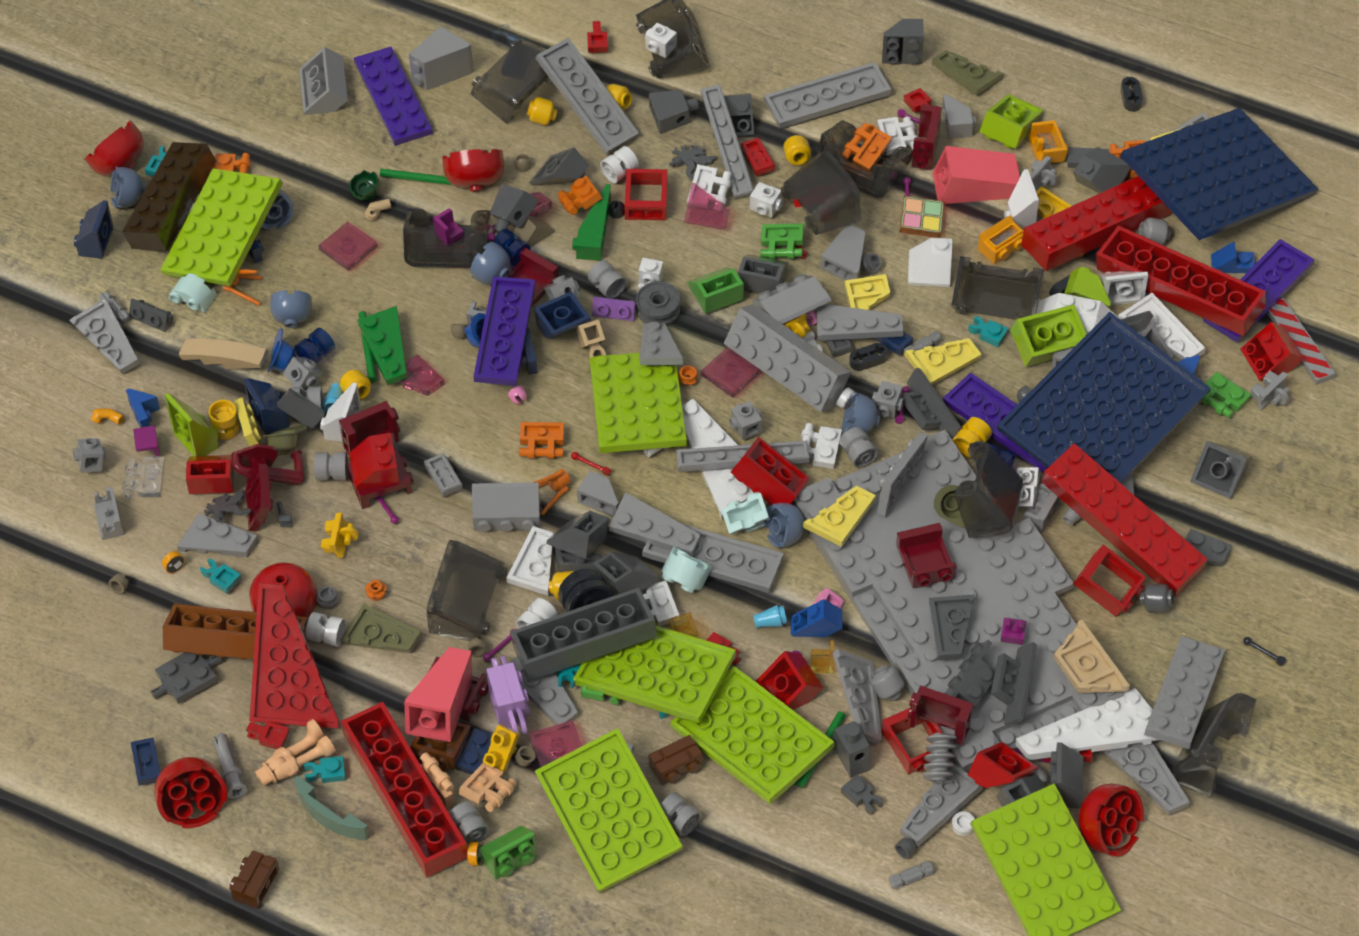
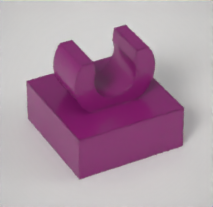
[1001,618,1027,645]

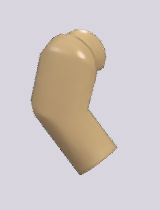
[365,198,391,220]

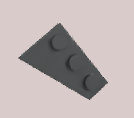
[929,594,975,660]

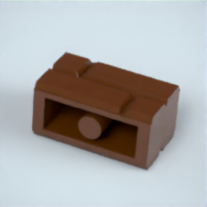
[648,735,703,785]
[229,850,279,909]

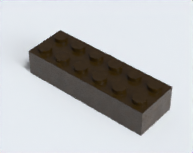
[122,142,216,251]

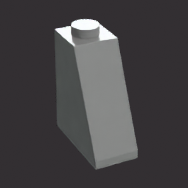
[821,223,866,281]

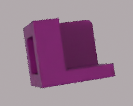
[433,208,464,246]
[133,426,160,459]

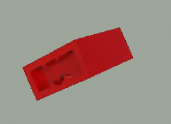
[624,169,668,221]
[1073,544,1146,617]
[881,708,950,775]

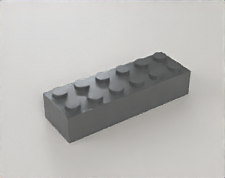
[510,587,657,681]

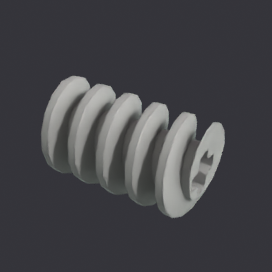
[923,733,957,784]

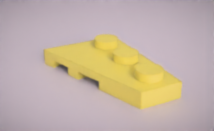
[904,338,982,385]
[235,398,263,446]
[803,486,876,547]

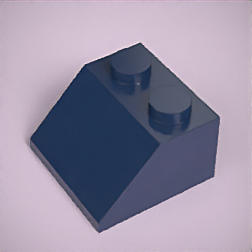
[74,200,114,259]
[534,291,591,338]
[244,378,291,435]

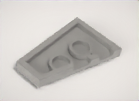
[640,322,683,365]
[177,513,258,557]

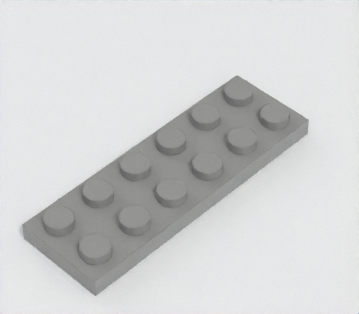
[535,38,639,154]
[764,62,891,129]
[642,524,784,593]
[1144,636,1225,749]

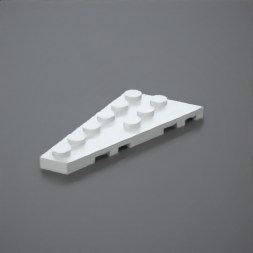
[682,399,753,520]
[1016,688,1165,760]

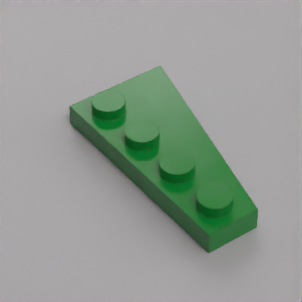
[357,306,407,386]

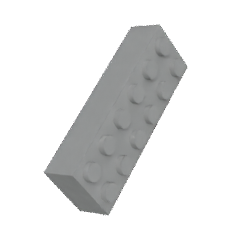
[724,305,851,412]

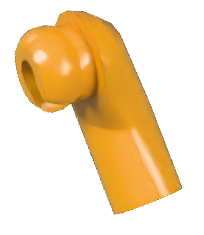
[91,408,125,425]

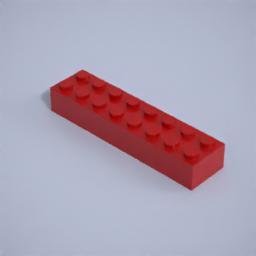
[1021,176,1173,271]
[1096,225,1266,336]
[1042,443,1208,599]
[341,702,468,878]

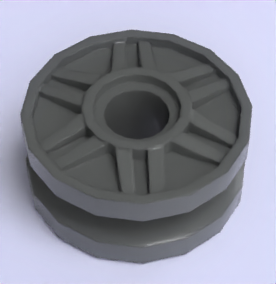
[636,281,681,326]

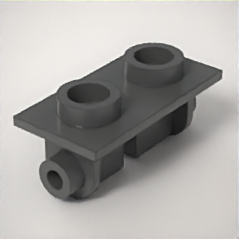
[129,298,173,332]

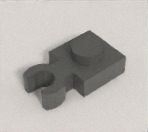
[841,774,883,815]

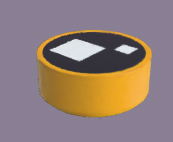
[162,551,185,574]
[467,842,481,866]

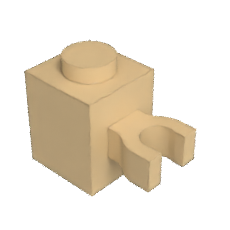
[576,319,606,358]

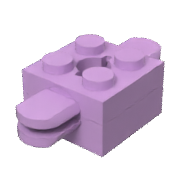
[486,655,530,735]

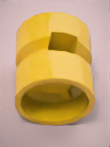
[208,400,240,440]
[952,417,992,458]

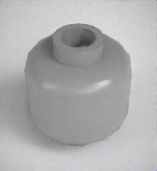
[1138,217,1171,245]
[870,665,904,700]

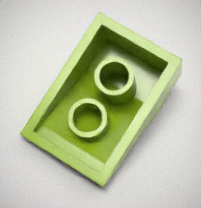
[979,94,1044,149]
[1010,304,1087,367]
[165,393,219,456]

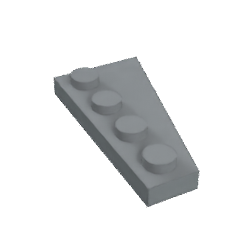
[70,298,141,374]
[817,304,903,341]
[877,432,928,517]
[609,492,700,557]
[832,649,882,744]
[507,656,578,730]
[1103,742,1190,815]
[900,760,983,847]

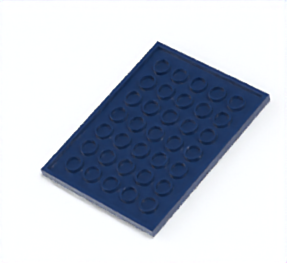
[1120,107,1318,240]
[997,311,1211,484]

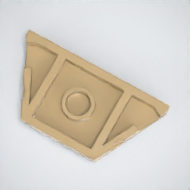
[1054,620,1130,693]

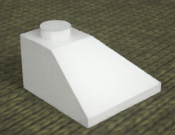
[1004,169,1039,229]
[908,238,952,287]
[1099,271,1148,306]
[320,383,361,442]

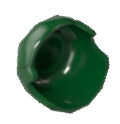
[349,170,380,201]

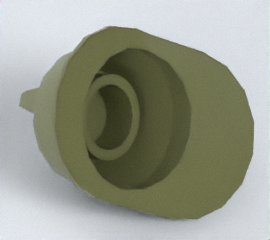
[261,425,307,456]
[934,485,984,528]

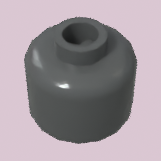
[1140,584,1174,613]

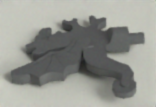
[669,145,717,181]
[204,489,251,522]

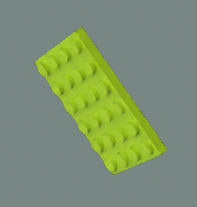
[160,169,283,286]
[589,353,687,453]
[573,626,736,724]
[670,666,835,805]
[535,728,683,893]
[970,784,1121,936]

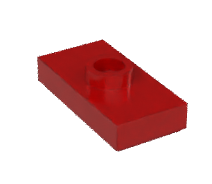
[740,137,775,176]

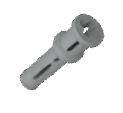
[212,733,248,799]

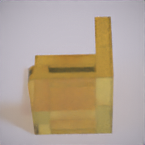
[669,612,699,638]
[811,640,834,674]

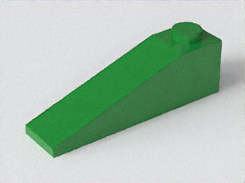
[572,184,611,261]

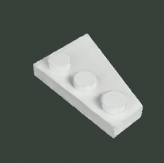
[507,526,553,596]

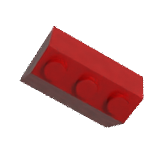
[730,436,810,506]

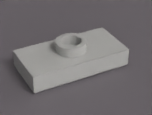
[424,453,463,497]

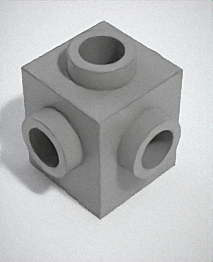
[544,275,580,301]
[283,357,322,390]
[872,381,904,419]
[729,401,762,440]
[73,438,106,472]

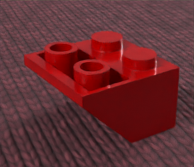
[1240,322,1304,381]
[186,455,234,494]

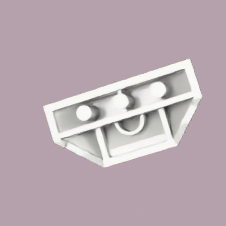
[1033,293,1120,334]

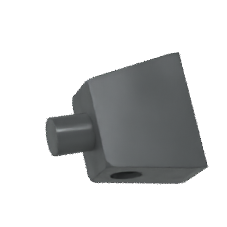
[649,90,699,134]
[490,184,538,235]
[832,721,871,778]

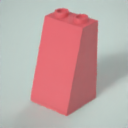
[932,146,1020,204]
[404,647,472,742]

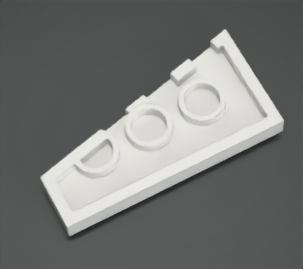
[1118,293,1205,360]

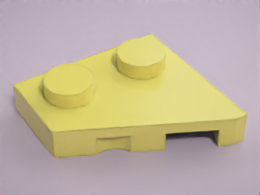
[844,274,890,310]

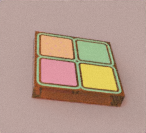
[899,195,945,238]

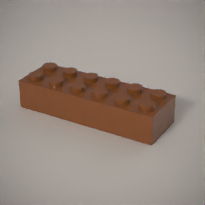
[162,604,308,660]

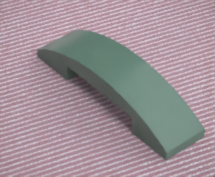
[294,775,369,840]

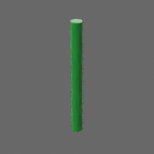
[380,168,454,186]
[358,311,377,383]
[796,711,846,788]

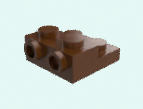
[410,722,471,771]

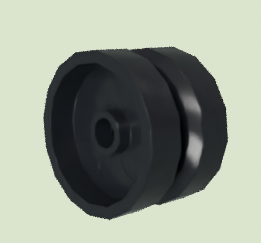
[558,568,615,612]

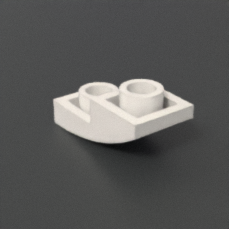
[1011,467,1041,508]

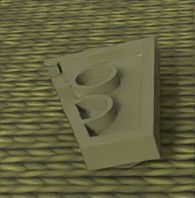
[932,50,1004,95]
[340,603,422,653]

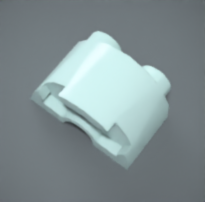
[168,273,217,313]
[721,492,770,535]
[661,546,713,593]

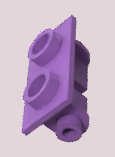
[592,296,637,321]

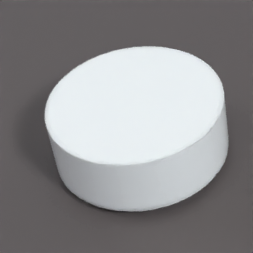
[836,387,855,409]
[952,811,975,836]

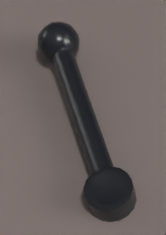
[1243,637,1286,666]

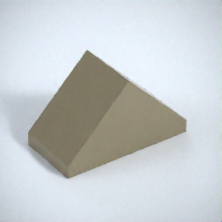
[509,216,554,252]

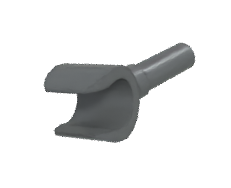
[276,501,292,527]

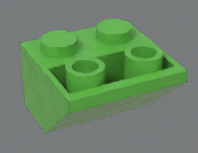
[687,268,744,314]
[480,825,537,880]

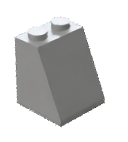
[409,26,473,90]

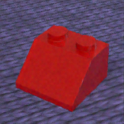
[349,433,399,490]
[756,651,823,710]
[968,742,1039,788]

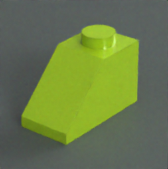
[1064,267,1111,307]

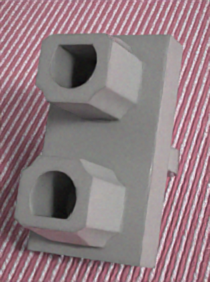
[1030,156,1057,191]
[1250,371,1289,410]

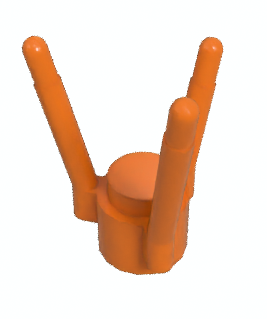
[219,269,263,306]
[533,469,571,515]

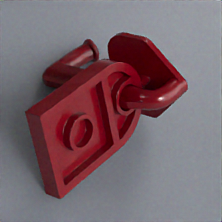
[231,444,305,532]

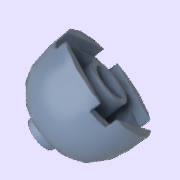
[110,167,145,208]
[261,190,294,230]
[470,242,510,285]
[270,290,312,328]
[842,392,880,434]
[764,503,805,548]

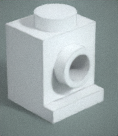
[638,258,663,290]

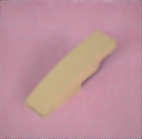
[179,338,268,369]

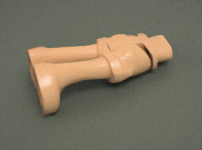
[254,719,336,786]

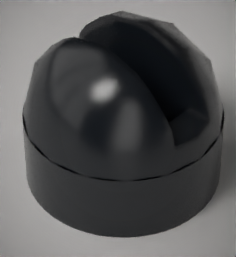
[609,200,625,219]

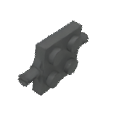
[150,652,223,704]

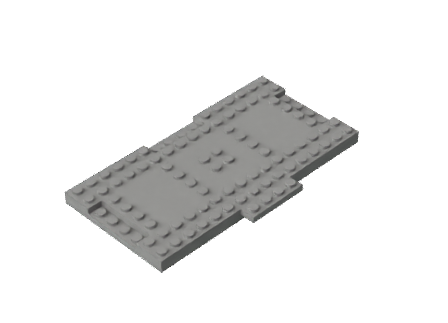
[791,430,1124,773]

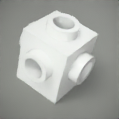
[645,23,677,58]
[750,182,783,218]

